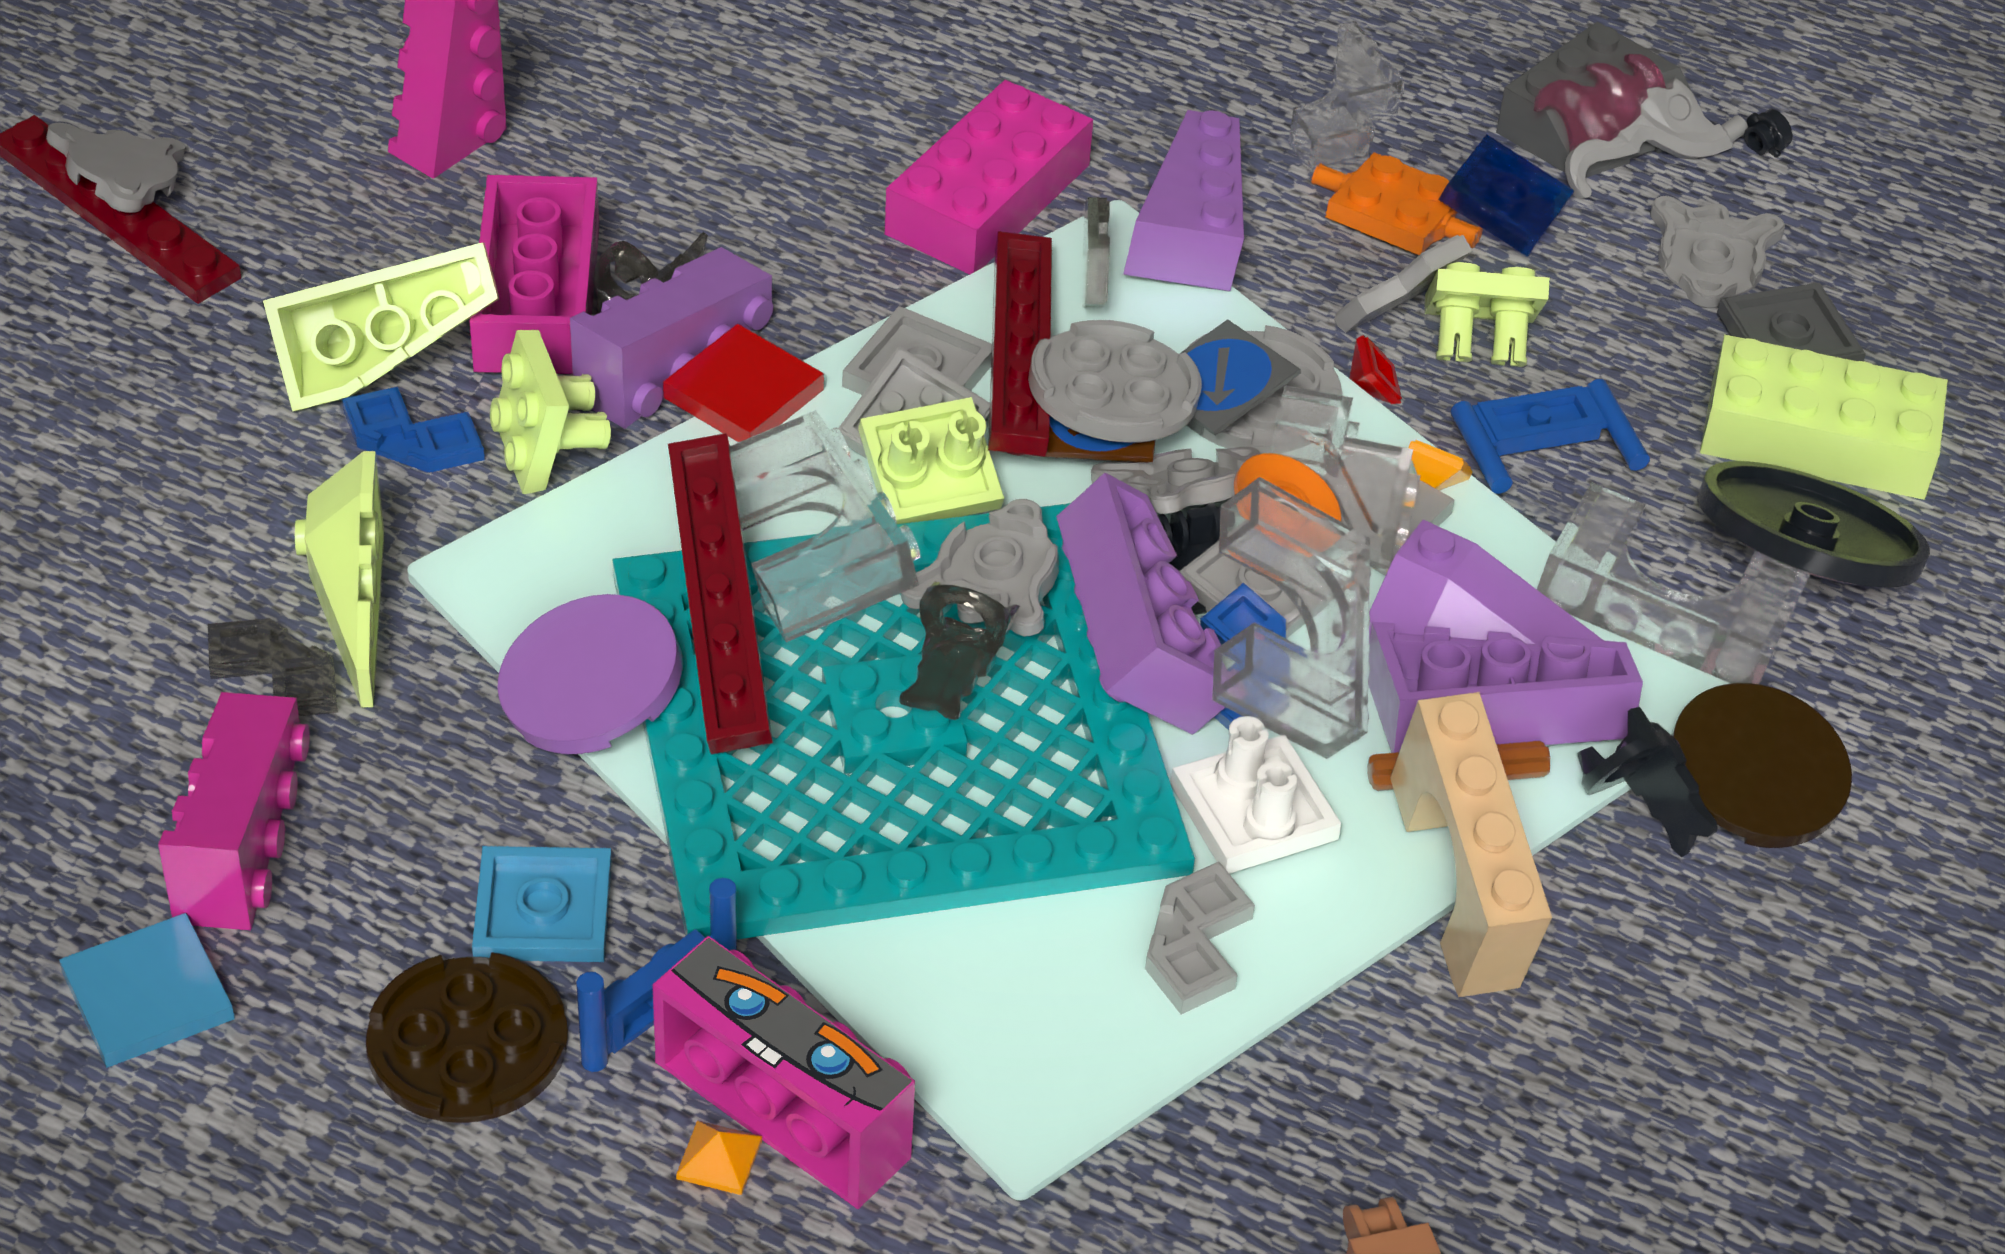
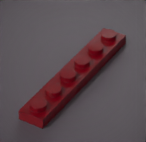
[0,115,242,304]
[988,231,1052,457]
[668,433,773,754]

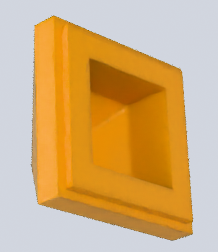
[1408,440,1473,490]
[676,1120,762,1195]

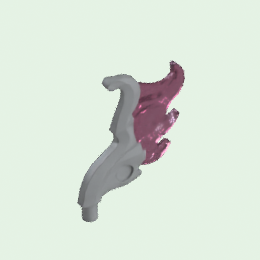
[1534,54,1748,199]

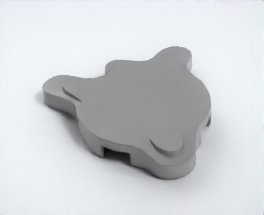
[46,123,186,213]
[1650,196,1785,308]
[1091,447,1261,514]
[900,499,1059,636]

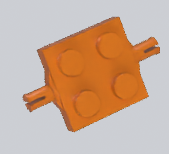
[1311,152,1483,255]

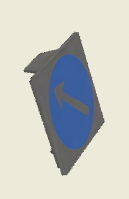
[1181,319,1301,436]

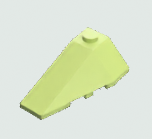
[263,243,499,412]
[295,451,384,707]

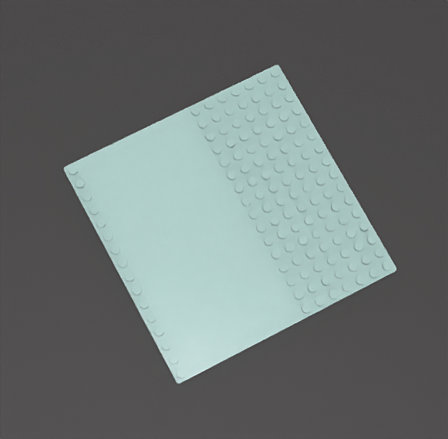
[407,200,1735,1201]

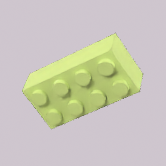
[1700,334,1948,500]

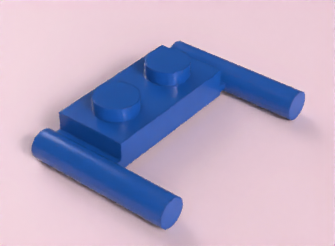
[1450,379,1650,494]
[576,878,737,1072]

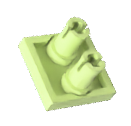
[1424,262,1550,367]
[490,330,611,494]
[858,397,1004,525]

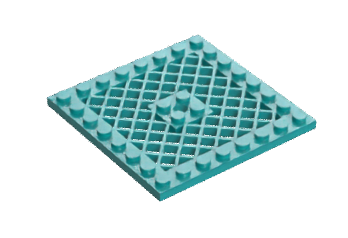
[612,503,1195,939]

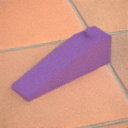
[1359,519,1603,645]

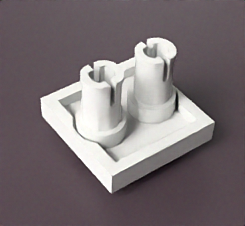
[1171,716,1341,874]

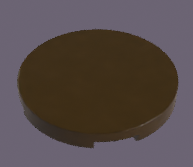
[1671,683,1852,848]
[366,952,568,1123]

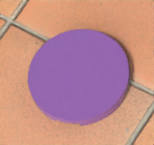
[498,594,683,754]

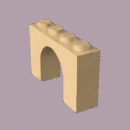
[1390,692,1552,997]

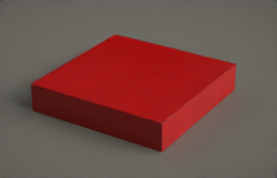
[663,324,824,449]

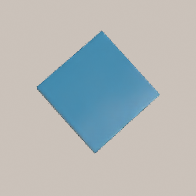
[472,846,612,962]
[59,913,235,1068]

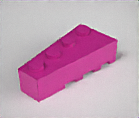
[388,0,507,179]
[158,692,310,930]

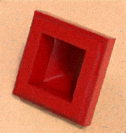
[1349,335,1402,404]

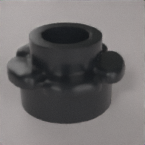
[1744,109,1793,158]

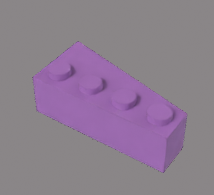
[1123,110,1244,291]
[570,247,773,429]
[1056,472,1244,735]

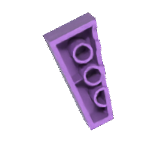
[1366,622,1643,753]

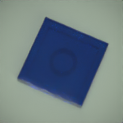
[1438,134,1574,257]

